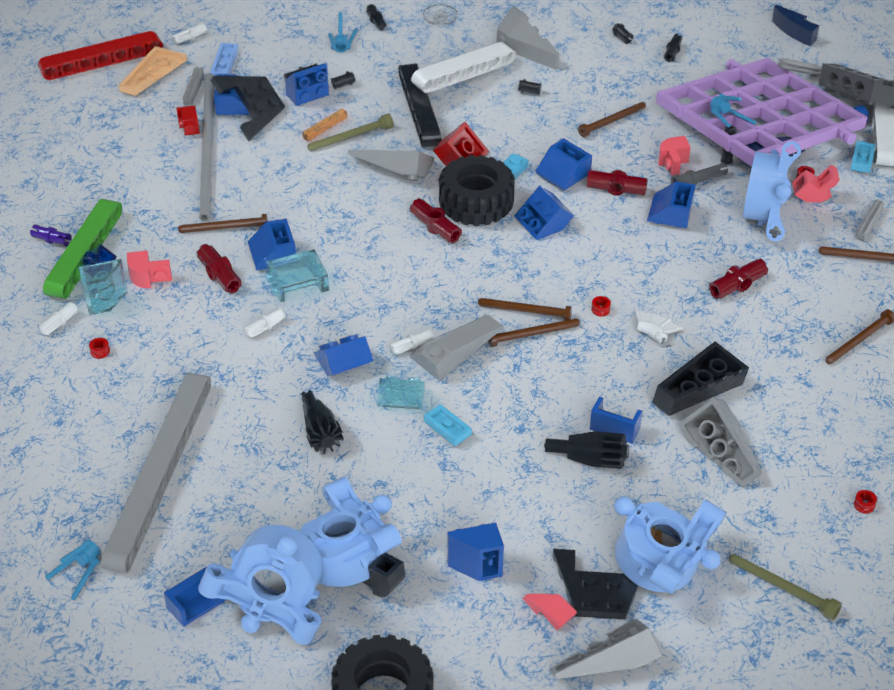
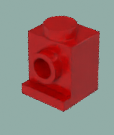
[176,105,200,136]

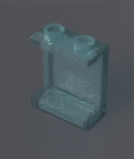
[265,249,329,302]

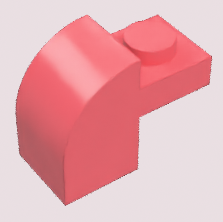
[658,136,691,176]
[792,165,840,202]
[127,251,172,288]

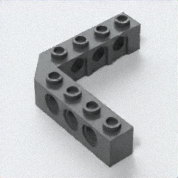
[818,63,894,109]

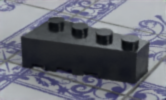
[652,341,749,416]

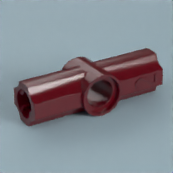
[586,170,648,196]
[410,198,462,244]
[196,243,242,294]
[709,258,768,300]

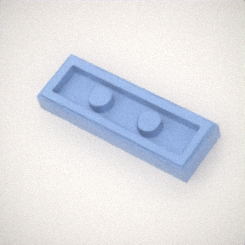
[210,43,239,76]

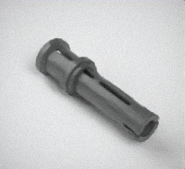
[671,163,728,185]

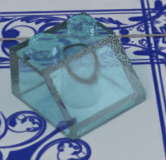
[79,259,128,316]

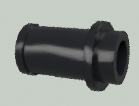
[612,23,634,44]
[331,71,356,89]
[518,79,542,95]

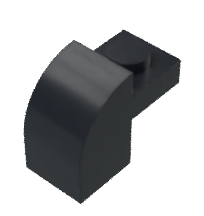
[362,552,406,597]

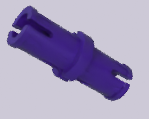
[30,224,72,246]

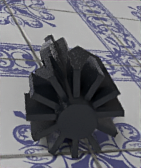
[301,390,344,454]
[544,431,630,469]

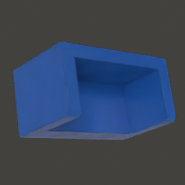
[589,396,643,444]
[164,567,226,627]

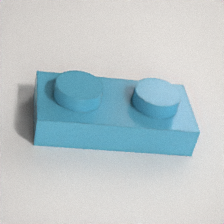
[850,141,876,173]
[503,153,529,179]
[424,404,472,446]

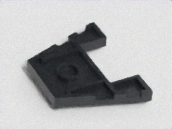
[210,76,285,141]
[553,548,639,620]

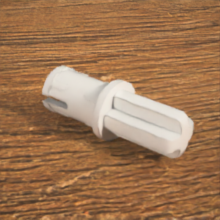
[173,23,207,44]
[39,302,78,335]
[245,308,286,338]
[390,329,434,355]

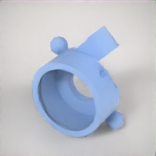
[743,141,801,241]
[300,476,402,587]
[614,496,727,595]
[198,525,323,645]

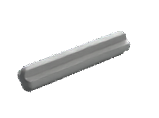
[778,58,822,76]
[182,67,204,105]
[856,199,885,241]

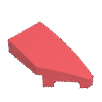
[522,594,577,631]

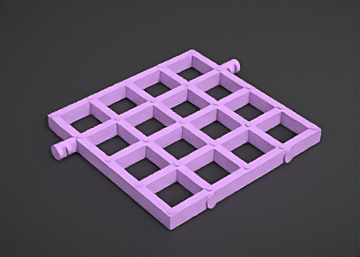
[656,58,867,167]

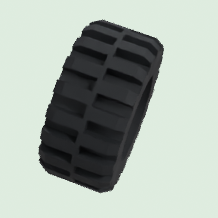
[439,155,515,226]
[331,634,434,690]

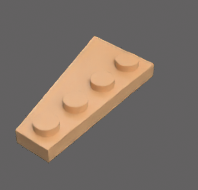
[119,47,187,96]

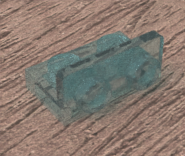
[377,376,426,410]

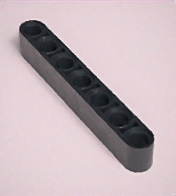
[398,63,441,147]

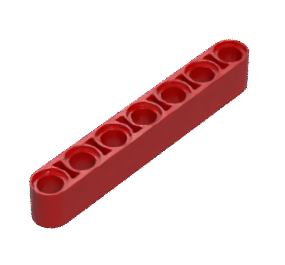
[38,31,163,80]

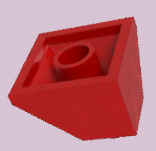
[433,122,489,166]

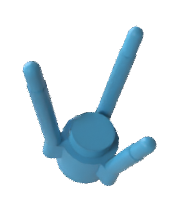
[328,12,358,53]
[710,93,756,127]
[45,540,101,600]

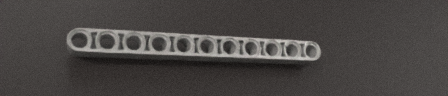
[101,373,211,573]

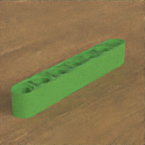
[43,199,122,299]

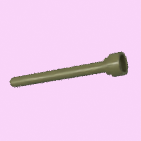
[307,113,394,151]
[729,554,842,621]

